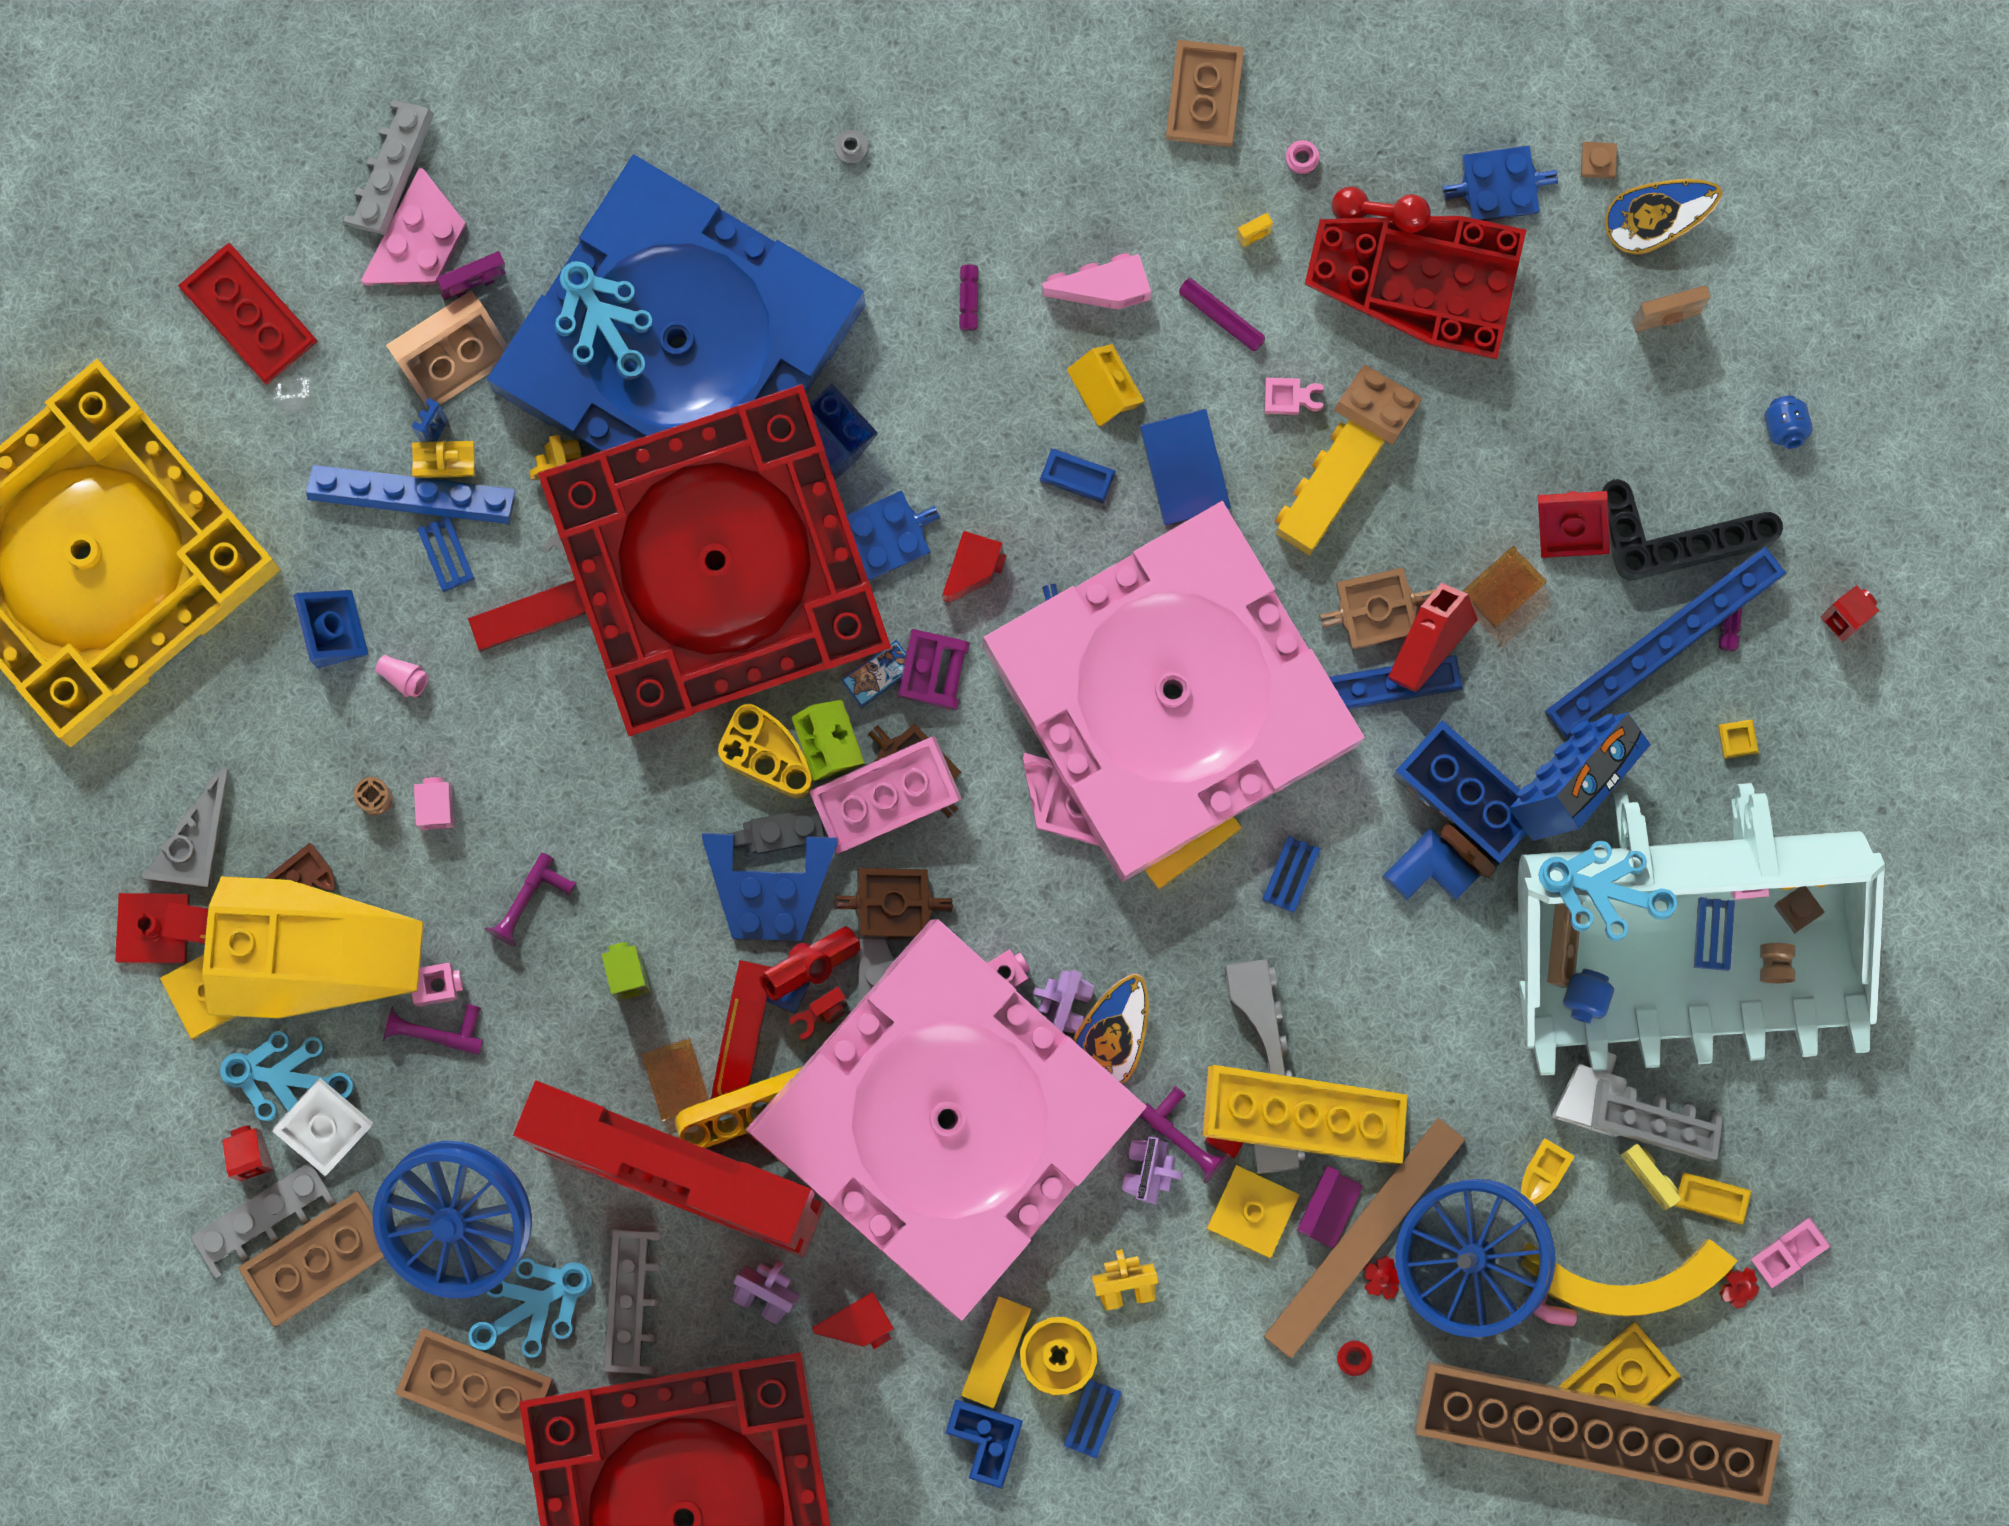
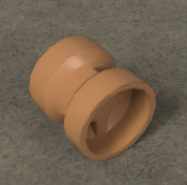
[354,777,393,816]
[1760,943,1795,984]

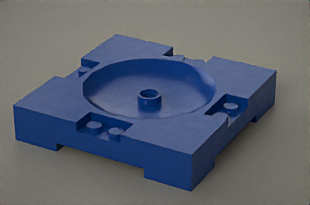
[487,154,866,452]

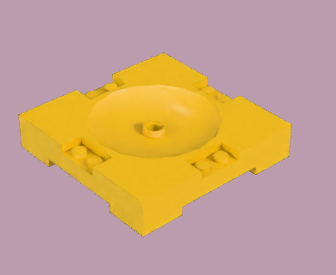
[0,359,281,747]

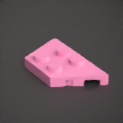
[361,168,467,286]
[1023,753,1100,846]

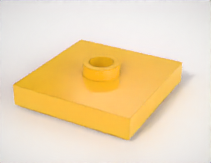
[160,955,237,1040]
[1207,1165,1300,1259]

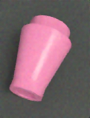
[375,655,429,698]

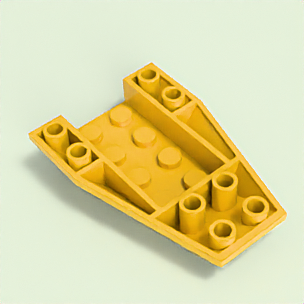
[202,876,424,1019]

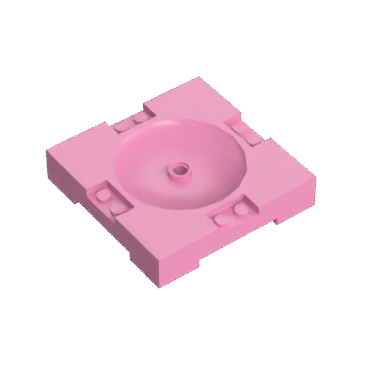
[982,501,1365,883]
[745,919,1147,1321]

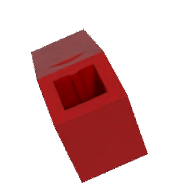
[1388,582,1478,692]

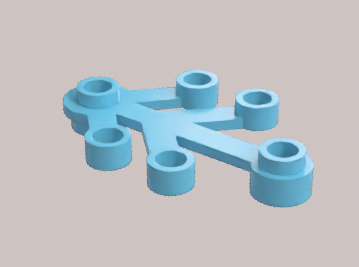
[554,261,652,380]
[1538,841,1677,941]
[220,1031,355,1121]
[468,1258,592,1358]

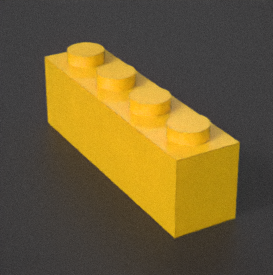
[1274,420,1385,556]

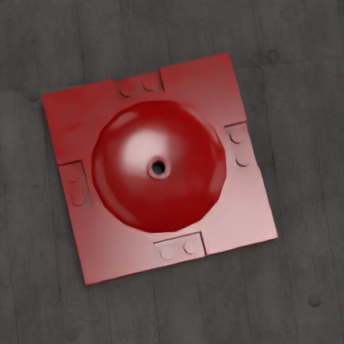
[538,384,891,737]
[513,1080,825,1258]
[519,1352,831,1526]

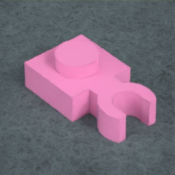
[1264,378,1324,415]

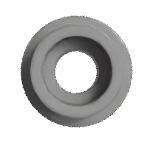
[834,130,868,163]

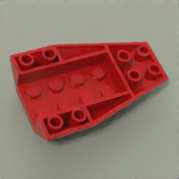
[1305,216,1527,360]

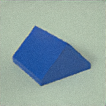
[293,590,368,669]

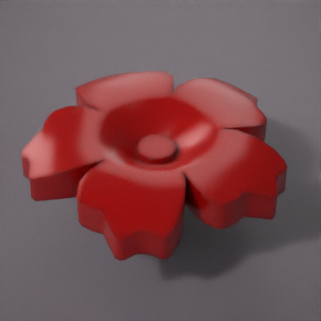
[1363,1256,1400,1300]
[1719,1267,1760,1309]

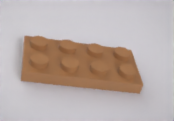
[238,1191,385,1327]
[395,1328,554,1446]

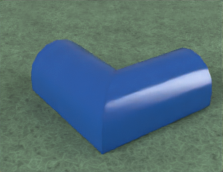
[1382,827,1480,901]
[945,1399,1023,1489]

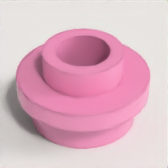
[1285,140,1319,174]

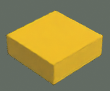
[1236,212,1273,247]
[1717,719,1759,760]

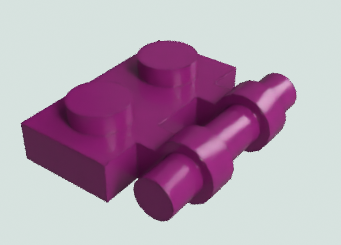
[436,251,506,300]

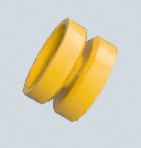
[1020,1317,1097,1395]

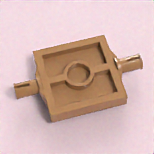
[1319,567,1434,650]

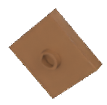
[1632,285,1711,332]

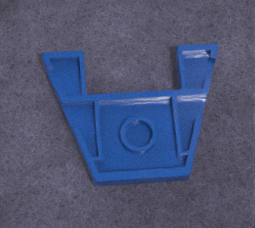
[702,833,838,941]

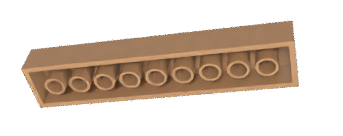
[1413,1361,1781,1505]

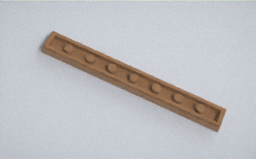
[1263,1118,1466,1359]

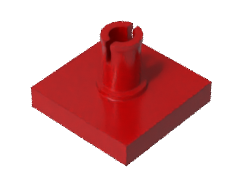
[1538,491,1610,558]
[115,893,190,964]

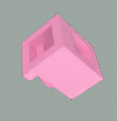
[988,949,1030,989]
[412,962,463,1007]

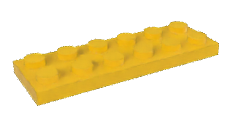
[1203,1065,1408,1165]

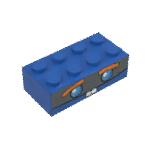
[1509,712,1651,841]
[1392,720,1527,868]

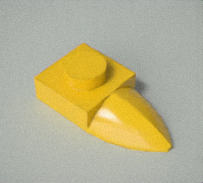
[1521,1138,1575,1205]

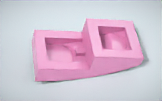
[1751,1217,1831,1288]

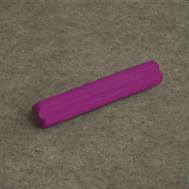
[1179,278,1265,351]

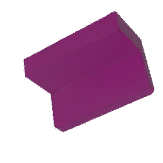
[1296,1165,1362,1248]

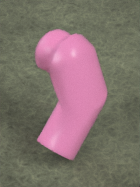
[1528,1291,1577,1327]

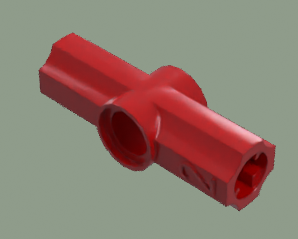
[759,926,861,1001]

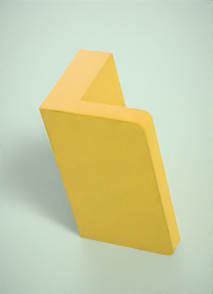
[1067,344,1145,426]

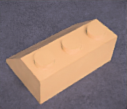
[386,290,508,409]

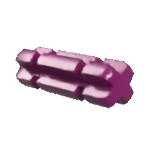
[959,264,979,331]
[1719,608,1742,651]

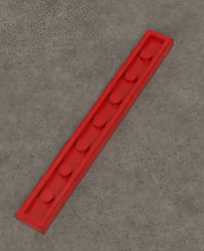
[467,550,725,652]

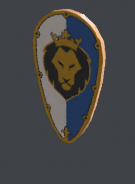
[1605,179,1723,255]
[1072,974,1149,1084]

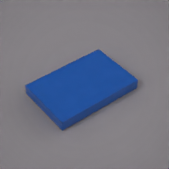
[1139,408,1231,525]

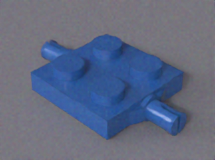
[1442,145,1558,221]
[846,490,941,581]

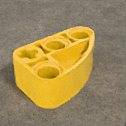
[718,704,813,799]

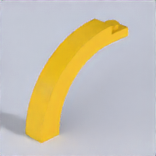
[1519,1239,1738,1317]

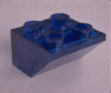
[809,383,878,480]

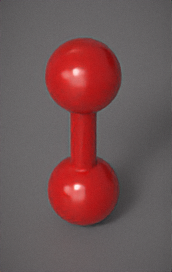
[1331,186,1431,233]

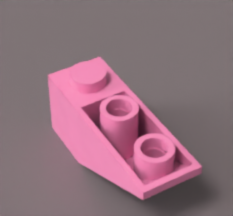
[1042,253,1151,310]

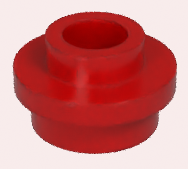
[1337,1341,1373,1376]

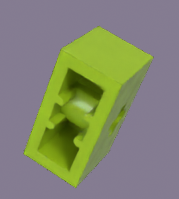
[791,699,864,781]
[601,942,651,1001]

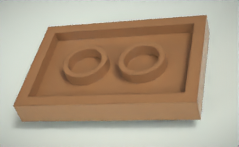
[1165,39,1244,147]

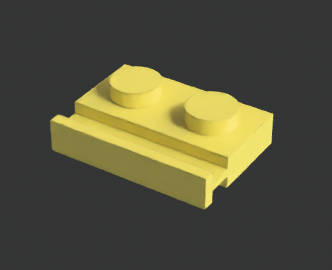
[1620,1143,1682,1211]

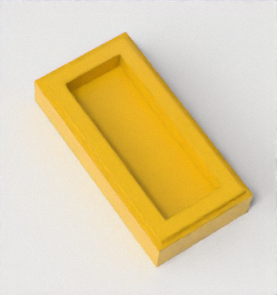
[1674,1172,1752,1225]

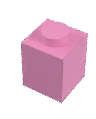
[414,777,455,830]

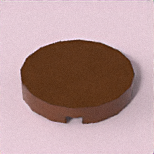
[1438,823,1497,878]

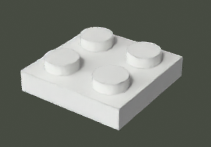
[272,1078,373,1176]

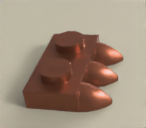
[264,843,335,891]

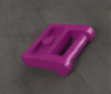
[897,629,970,710]

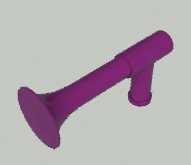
[485,852,576,947]
[383,1004,483,1055]
[1140,1086,1228,1184]

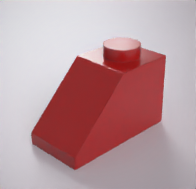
[942,530,1007,603]
[1820,585,1880,642]
[222,1125,274,1182]
[812,1292,895,1350]

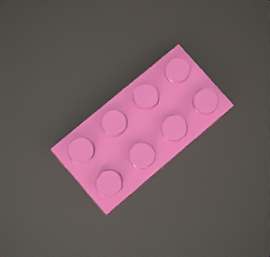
[809,736,962,855]

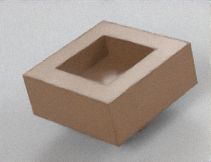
[1581,141,1617,179]

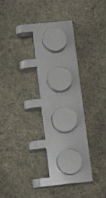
[343,100,434,236]
[1591,1078,1722,1162]
[190,1163,337,1278]
[604,1230,662,1374]

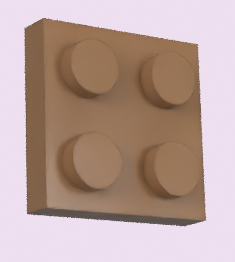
[1334,364,1423,445]

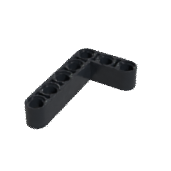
[1601,479,1783,581]

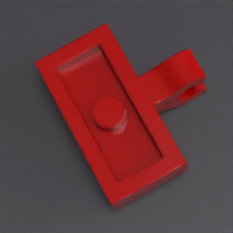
[789,986,848,1041]

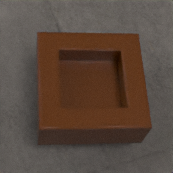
[1774,886,1825,934]

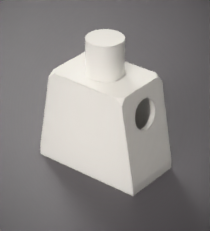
[1552,1052,1627,1137]

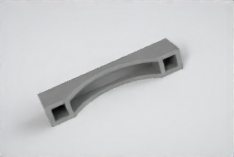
[1224,959,1305,1175]

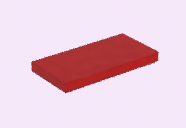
[178,242,318,385]

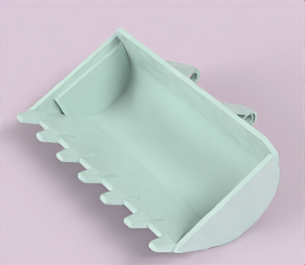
[1518,783,1885,1076]

